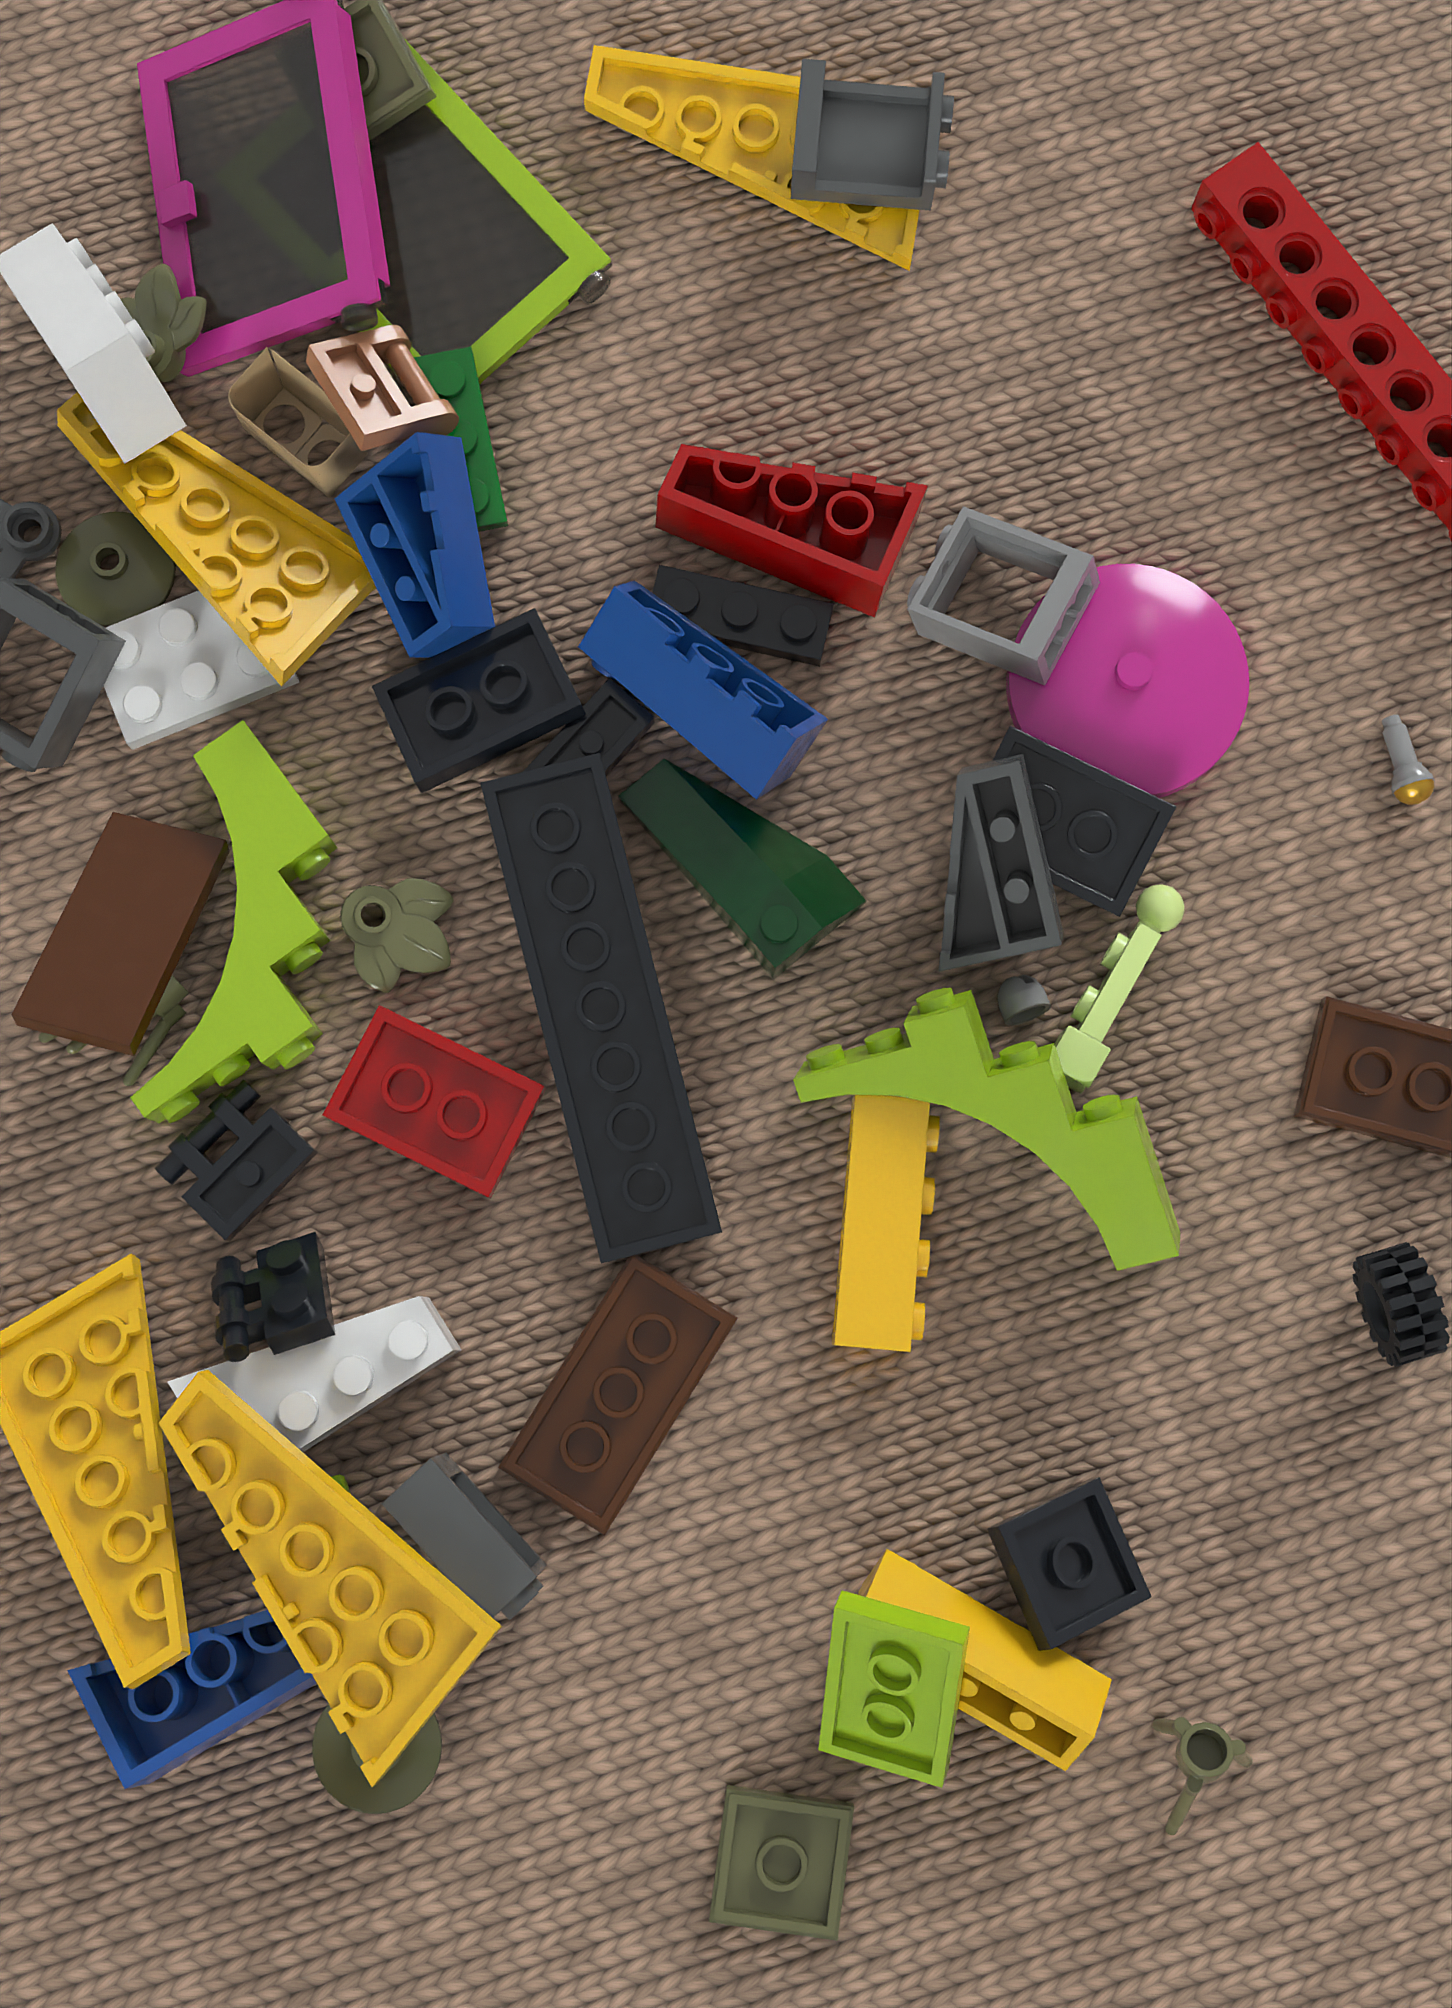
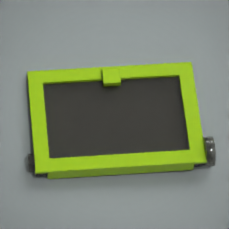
[217,38,613,384]

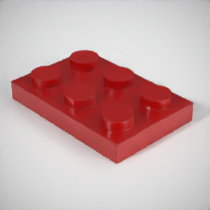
[322,1005,546,1199]

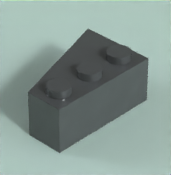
[938,754,1064,972]

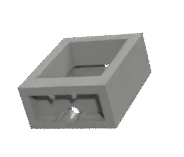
[907,506,1100,685]

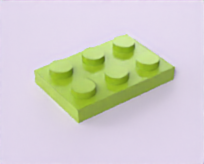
[818,1590,970,1788]

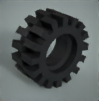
[1353,1242,1450,1367]

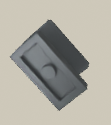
[791,59,954,211]

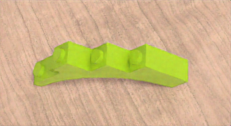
[130,720,338,1123]
[793,988,1181,1271]

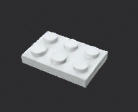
[104,590,300,750]

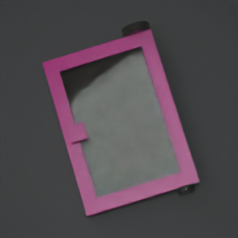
[137,0,390,377]

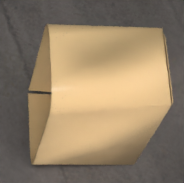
[228,347,368,498]

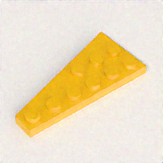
[584,45,920,271]
[57,391,376,687]
[0,1253,191,1689]
[159,1370,502,1787]

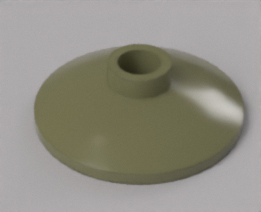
[55,512,176,627]
[312,1704,442,1814]

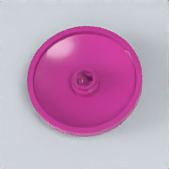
[1006,564,1249,798]

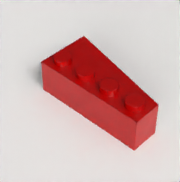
[655,444,928,618]

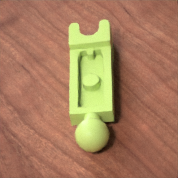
[1054,884,1185,1094]

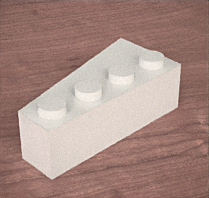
[0,223,187,464]

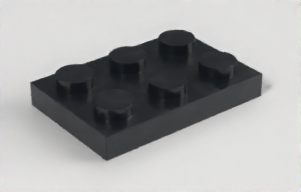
[372,608,586,793]
[992,725,1176,917]

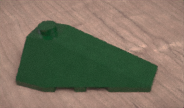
[618,758,866,980]

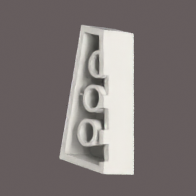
[168,1296,461,1452]

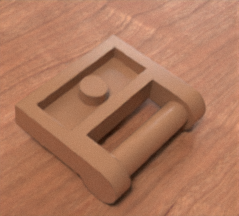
[306,325,459,451]

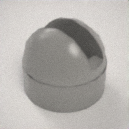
[997,975,1051,1026]

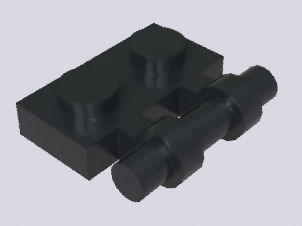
[155,1079,318,1241]
[211,1232,336,1362]

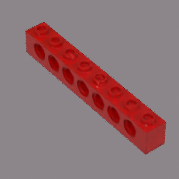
[1191,142,1452,542]

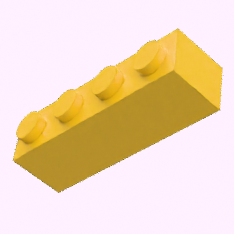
[832,1095,940,1352]
[858,1549,1112,1771]

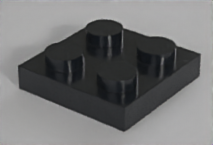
[987,1477,1152,1651]

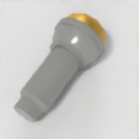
[1382,715,1435,805]

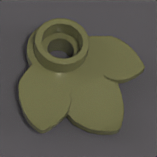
[121,263,206,382]
[340,878,454,994]

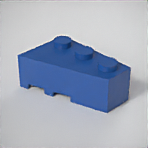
[334,432,495,658]

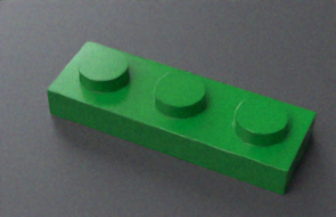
[414,346,509,532]

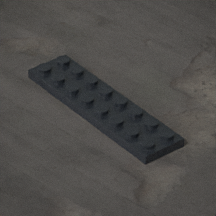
[480,753,722,1264]

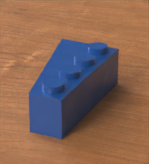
[578,580,828,800]
[67,1610,316,1789]

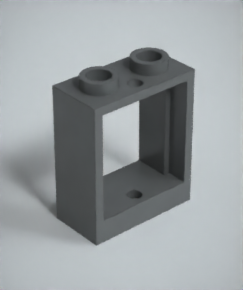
[0,578,126,772]
[382,1453,547,1620]

